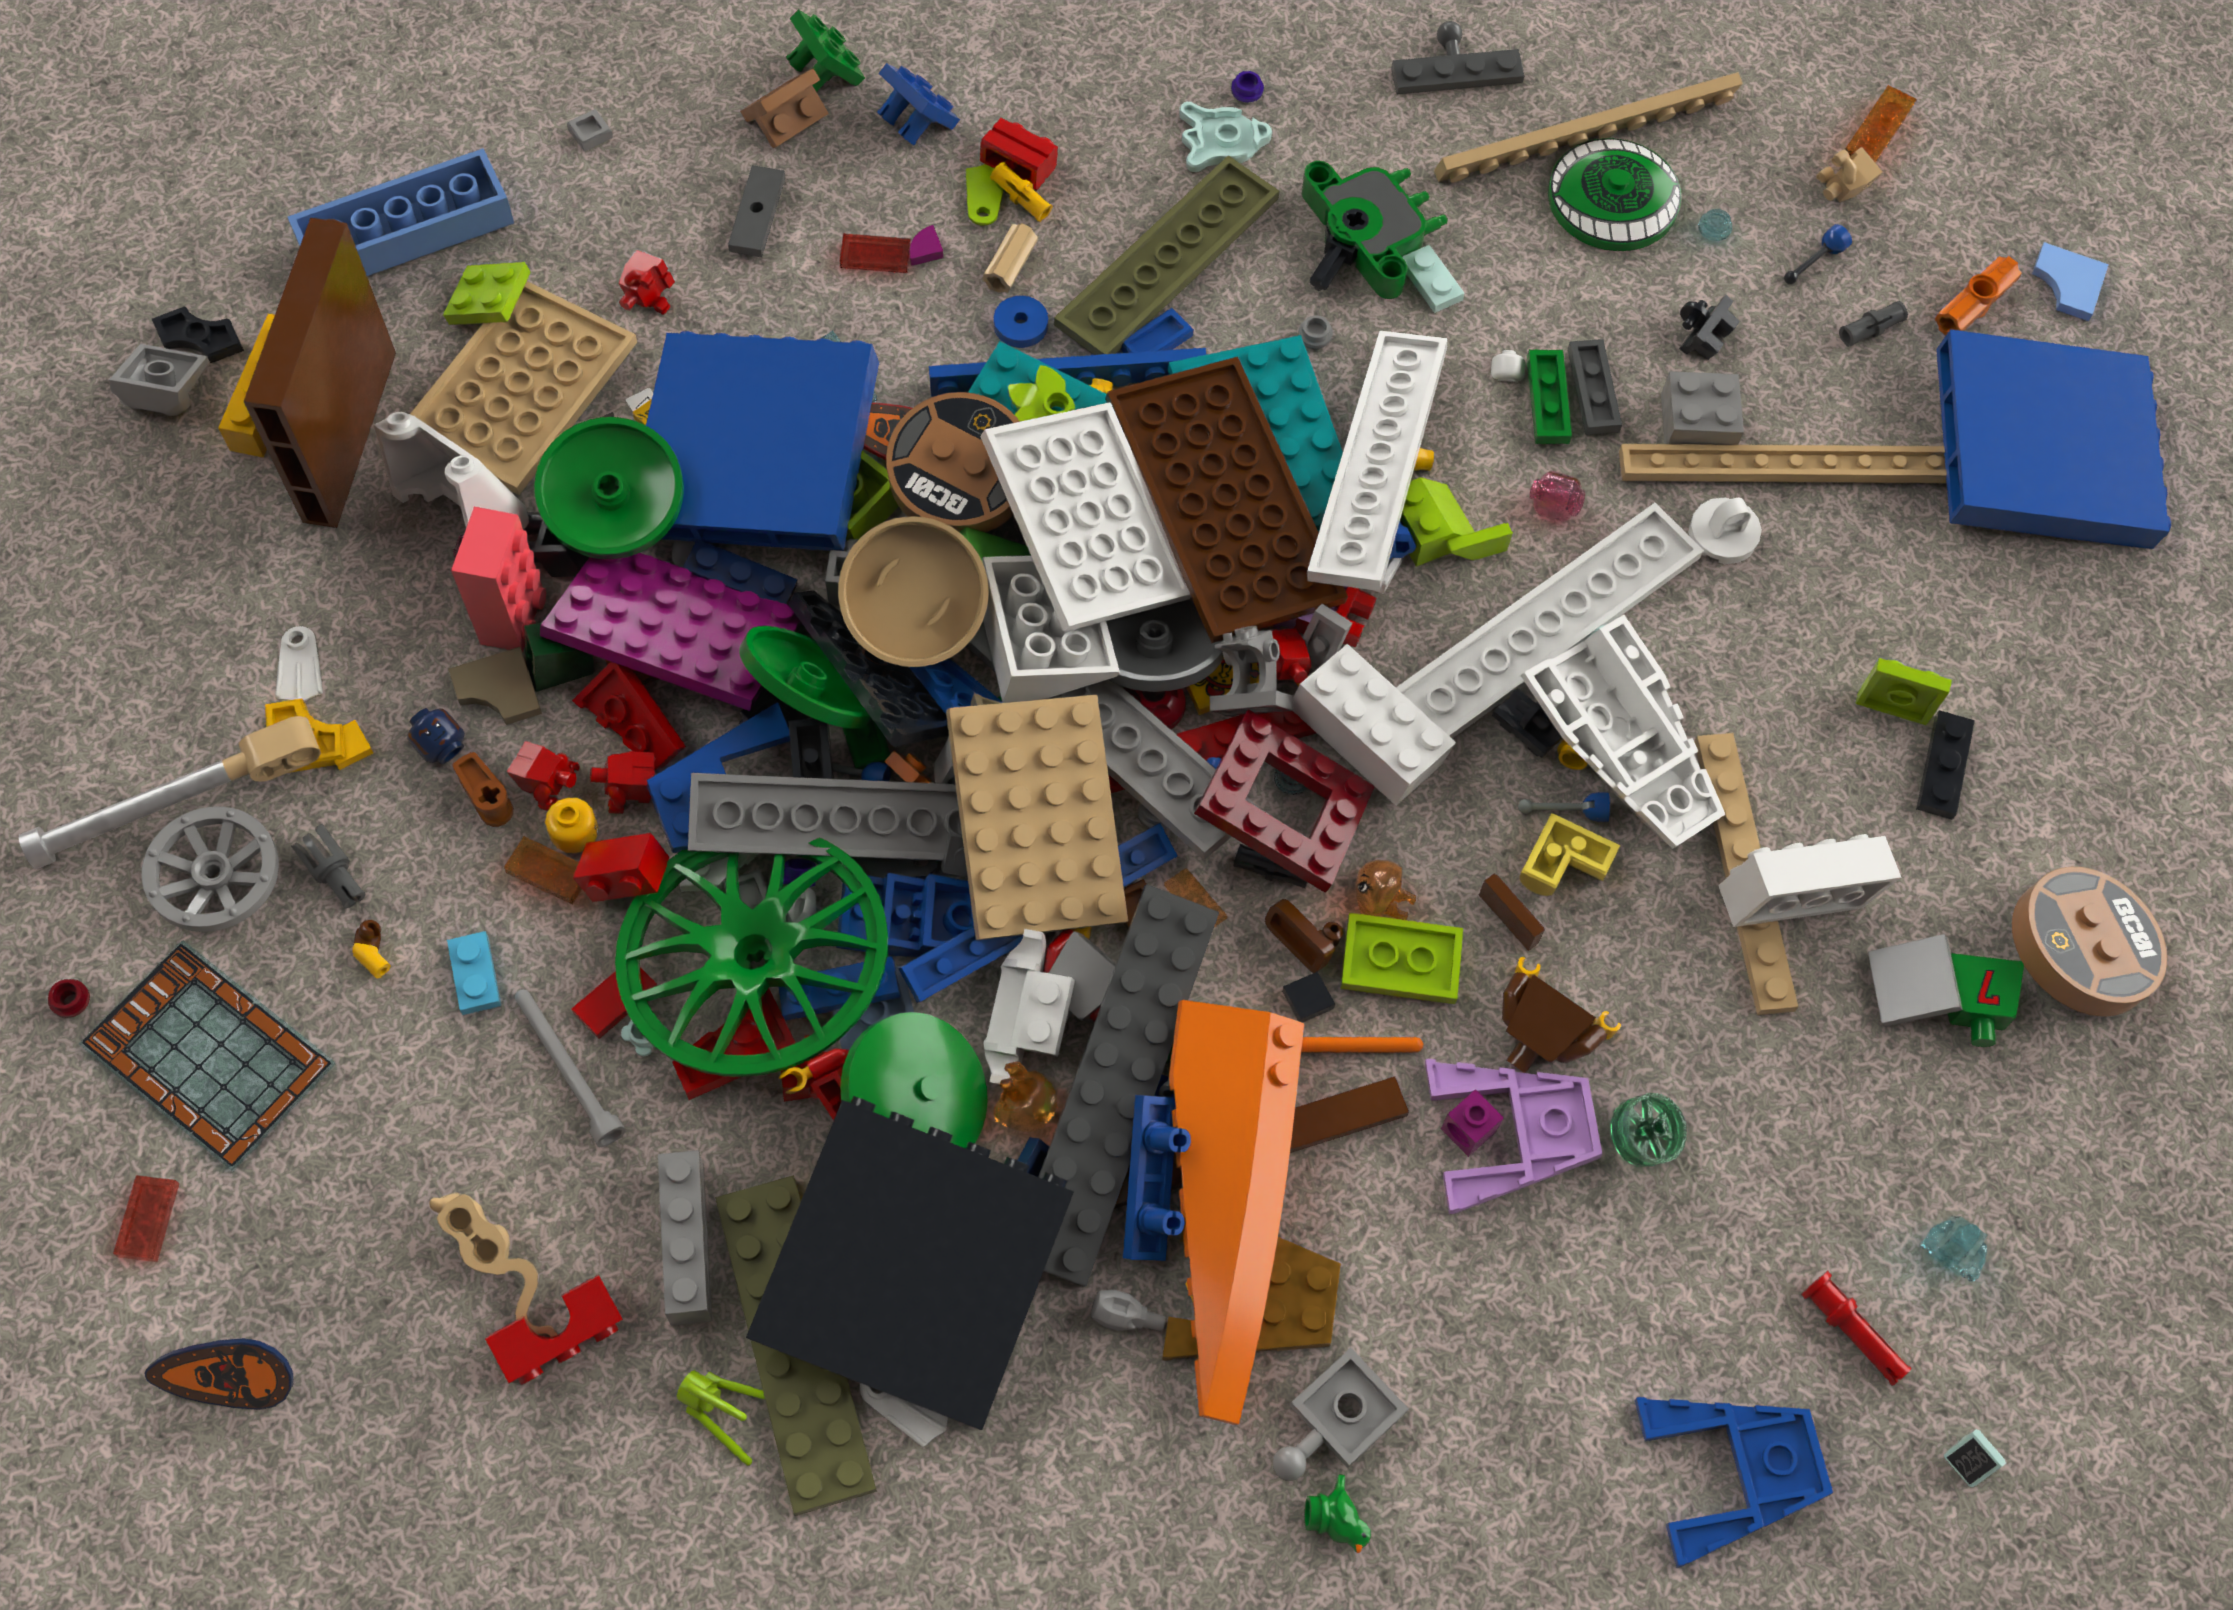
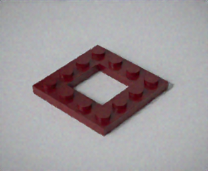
[1194,709,1375,893]

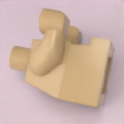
[1816,147,1883,202]

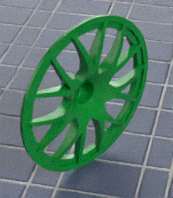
[615,837,888,1077]

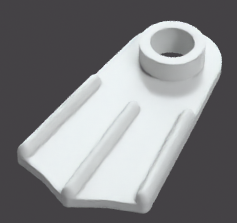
[275,626,323,702]
[860,1383,948,1447]

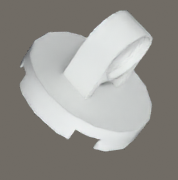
[1688,498,1762,564]

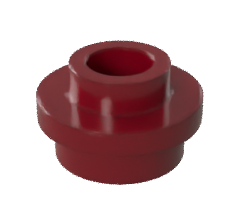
[48,979,90,1018]

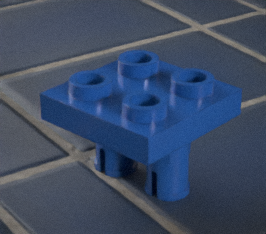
[877,63,960,145]

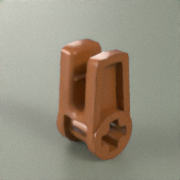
[452,752,514,827]

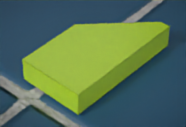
[1446,523,1513,561]

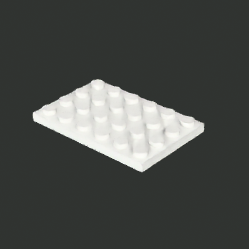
[980,402,1191,632]

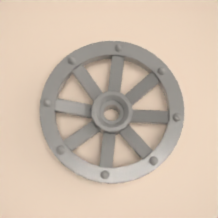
[141,806,279,932]

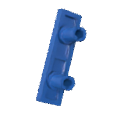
[1123,1095,1191,1261]

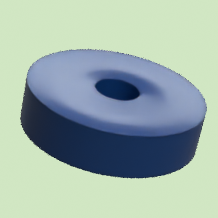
[994,296,1048,348]

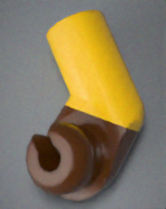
[352,920,391,979]

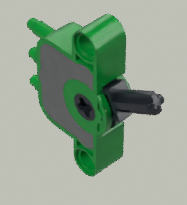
[1301,161,1448,299]

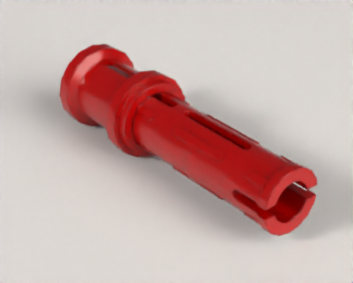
[1801,1271,1912,1386]

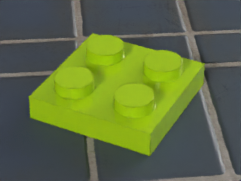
[443,262,531,325]
[1855,658,1952,725]

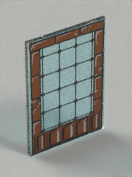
[79,940,336,1172]

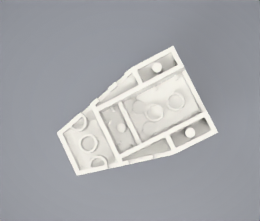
[1520,615,1725,849]

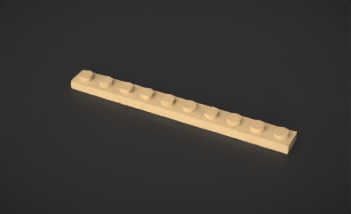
[1434,72,1743,183]
[1619,444,1947,483]

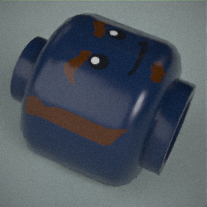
[407,708,465,764]

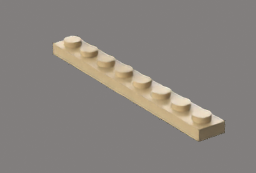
[1694,733,1798,1015]

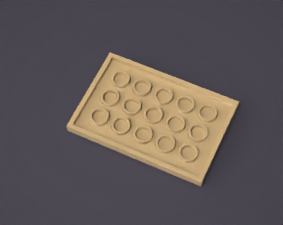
[410,281,637,495]
[946,695,1128,940]

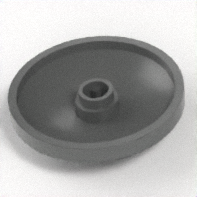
[1106,597,1224,692]

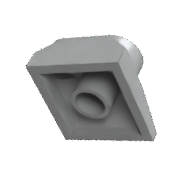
[109,344,208,416]

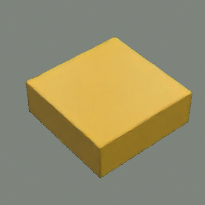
[321,720,374,770]

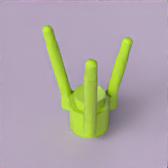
[677,1370,765,1466]

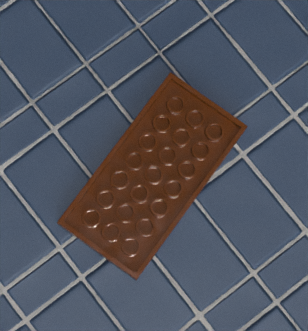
[1105,356,1348,643]

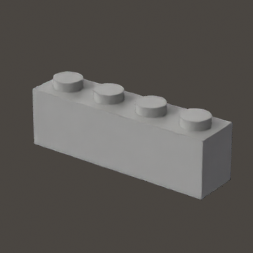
[658,1150,712,1326]

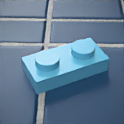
[447,931,501,1015]

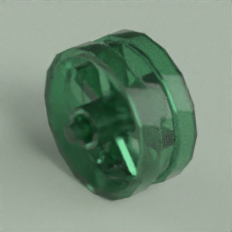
[1610,1092,1687,1168]

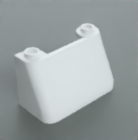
[374,412,529,536]

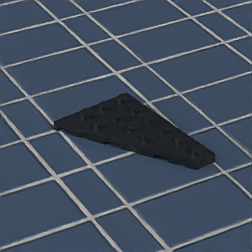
[788,590,949,747]

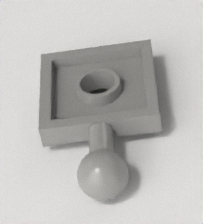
[1273,1347,1409,1481]

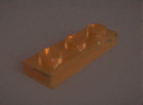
[1845,85,1917,163]

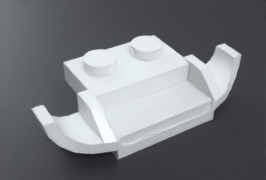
[984,929,1075,1086]

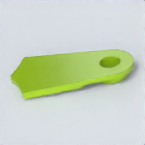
[966,164,1004,226]

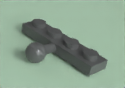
[1391,21,1525,95]

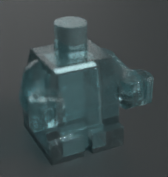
[1919,1216,1988,1283]

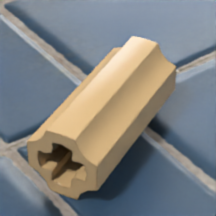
[982,223,1038,293]

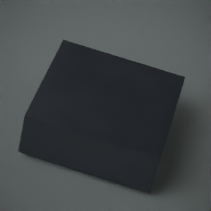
[1282,971,1335,1023]

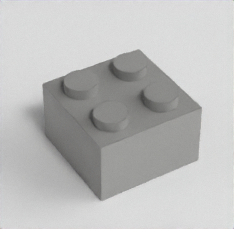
[1661,371,1744,445]

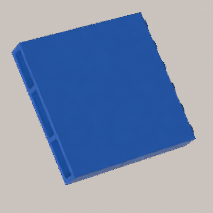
[1936,329,2171,549]
[646,331,879,551]

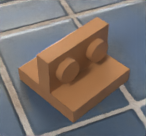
[740,68,829,148]

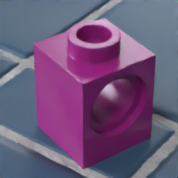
[1441,1089,1504,1157]

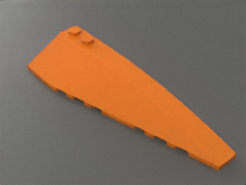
[1169,1000,1304,1425]

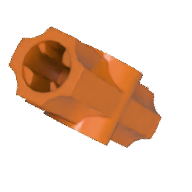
[1935,256,2022,335]

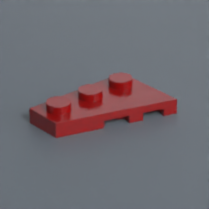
[572,662,686,770]
[672,989,796,1100]

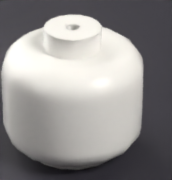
[1491,350,1526,383]

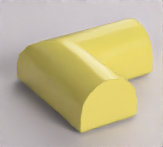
[1520,813,1620,896]

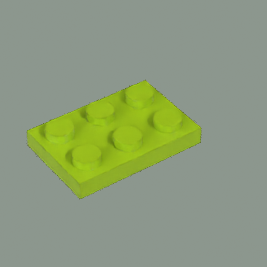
[1340,913,1463,1004]

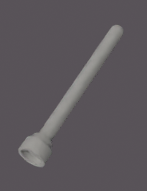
[515,989,626,1147]

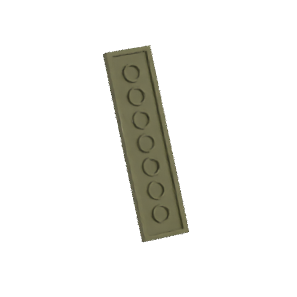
[1054,155,1279,355]
[715,1175,877,1516]

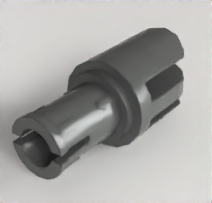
[291,824,366,908]

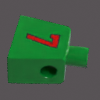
[1948,953,2024,1047]

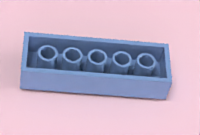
[288,149,514,276]

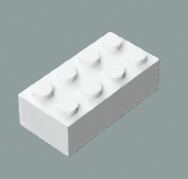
[1293,644,1456,806]
[1718,834,1901,927]

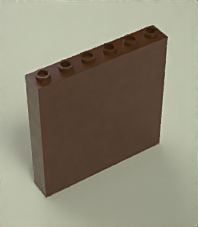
[244,218,396,528]

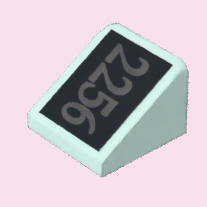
[1944,1429,2006,1487]

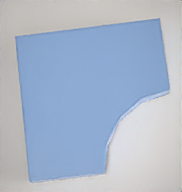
[2032,242,2109,321]

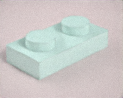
[1402,245,1465,313]

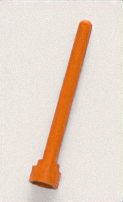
[1301,1037,1423,1053]

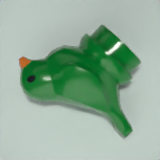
[1304,1474,1371,1553]

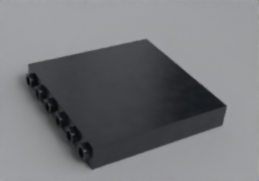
[746,1096,1074,1430]

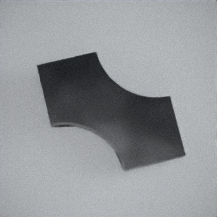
[152,306,244,363]

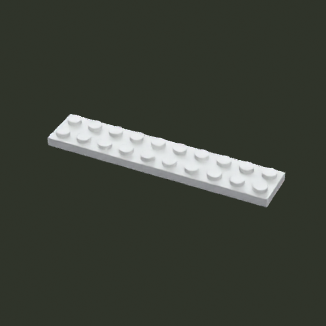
[1307,331,1447,591]
[1396,503,1704,739]

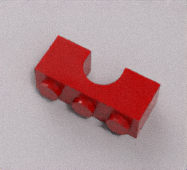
[485,1274,623,1385]

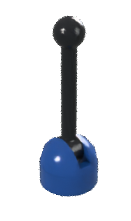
[1784,224,1852,284]

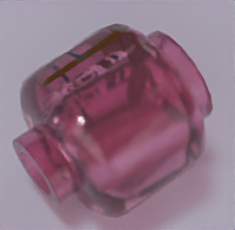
[1530,471,1585,522]

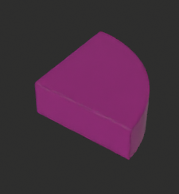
[910,225,944,266]

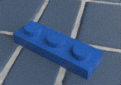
[778,956,900,1021]

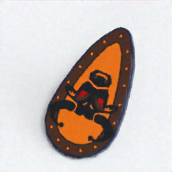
[145,1338,293,1410]

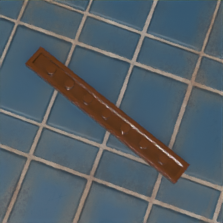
[1114,1076,1409,1209]

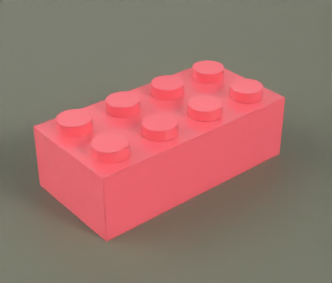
[451,506,546,652]

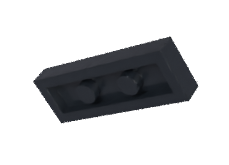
[1916,710,1975,820]

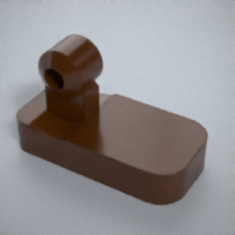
[1265,899,1344,973]

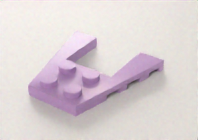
[1425,1059,1602,1214]

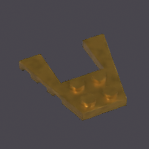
[1162,1230,1341,1361]

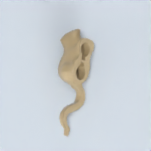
[429,1192,558,1337]

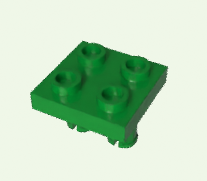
[786,9,865,93]

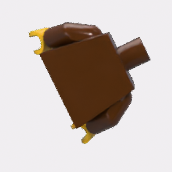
[1502,957,1621,1073]

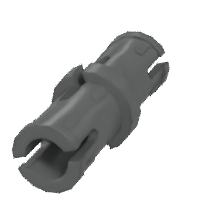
[1839,301,1908,347]

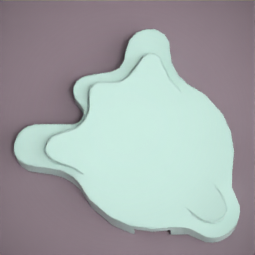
[1179,102,1272,172]

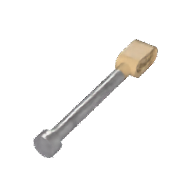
[19,716,321,869]

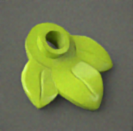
[1008,365,1075,422]

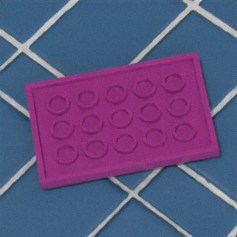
[540,553,802,711]

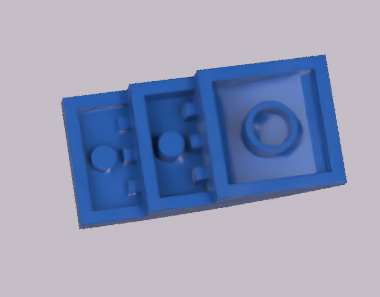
[836,873,996,960]

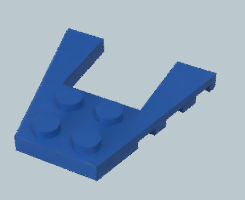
[647,703,790,853]
[1634,1397,1833,1568]

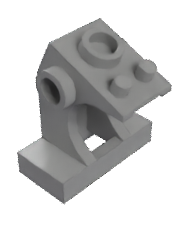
[1210,626,1293,716]

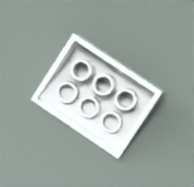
[982,556,1120,703]

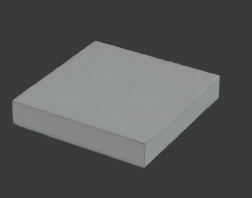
[1868,934,1963,1027]

